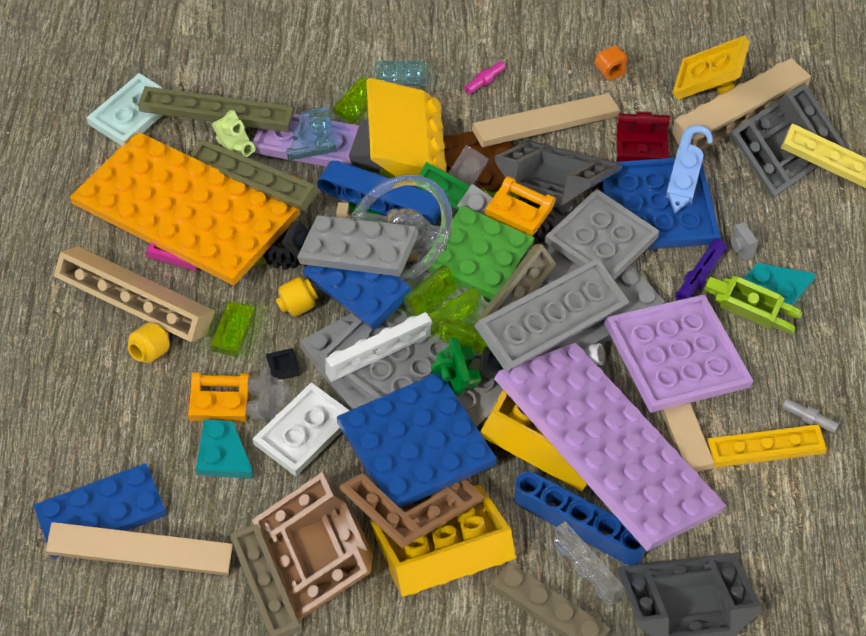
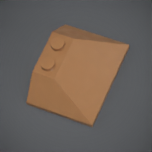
[252,472,373,621]
[340,473,485,548]

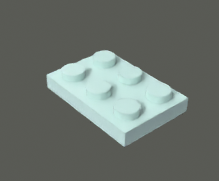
[87,73,164,146]

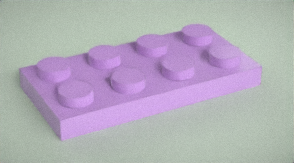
[253,114,359,166]

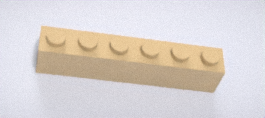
[672,58,811,150]
[54,247,215,342]

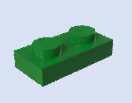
[413,161,470,210]

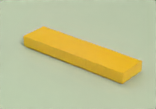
[706,424,827,468]

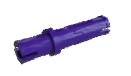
[675,239,727,301]

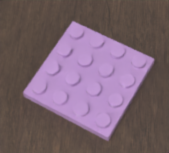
[604,294,753,413]

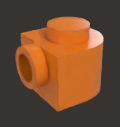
[595,45,628,80]

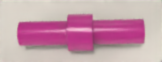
[464,61,506,95]

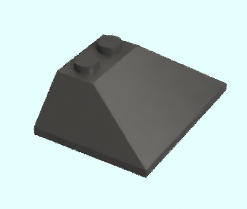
[730,83,846,197]
[495,140,622,207]
[617,553,761,636]

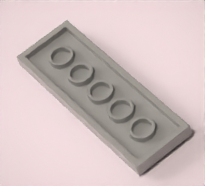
[474,258,630,372]

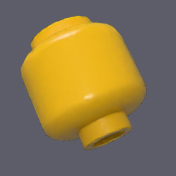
[276,277,319,317]
[128,322,170,363]

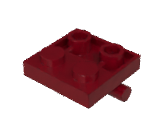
[616,111,670,162]

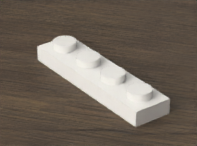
[325,312,432,382]

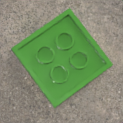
[424,205,534,300]

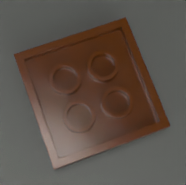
[443,131,513,196]

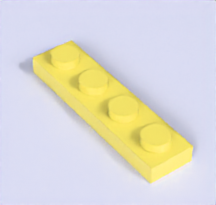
[781,123,866,188]

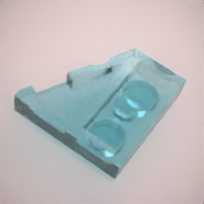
[286,107,337,161]

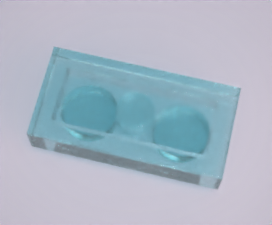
[376,61,426,86]

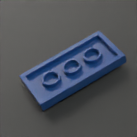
[302,265,414,331]
[33,463,167,559]

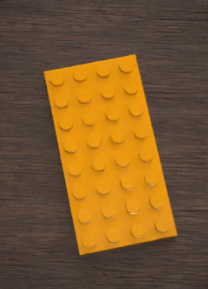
[70,132,300,286]

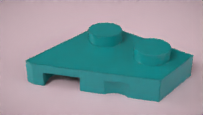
[743,263,816,306]
[196,419,253,479]

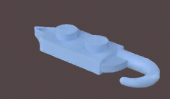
[666,125,713,213]

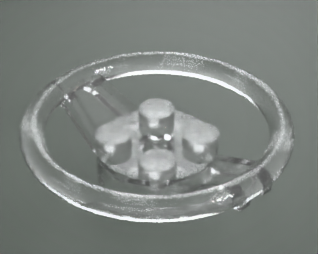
[350,175,452,282]

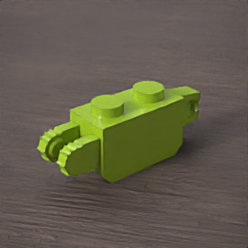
[704,276,802,334]

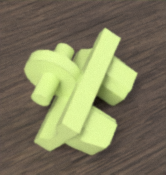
[211,110,256,157]

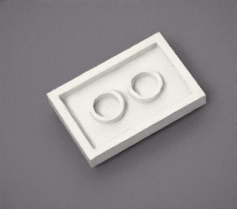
[253,383,350,477]

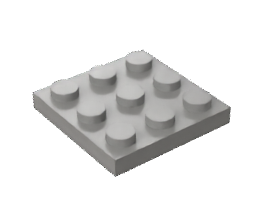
[545,189,659,280]

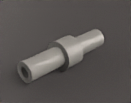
[782,398,840,434]

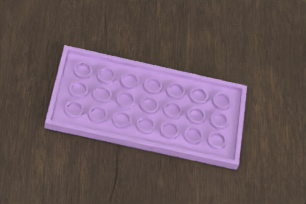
[494,342,727,551]

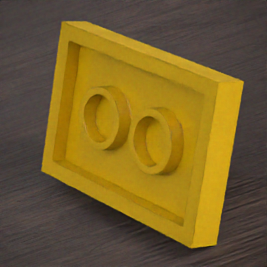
[672,36,750,100]

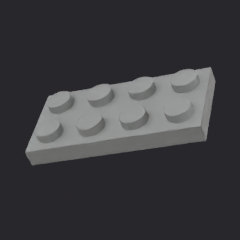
[297,215,419,276]

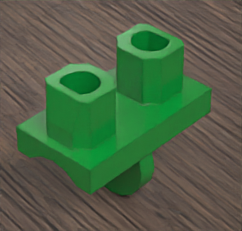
[431,337,481,397]

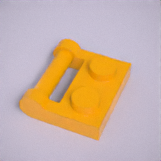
[485,176,556,237]
[188,372,250,422]

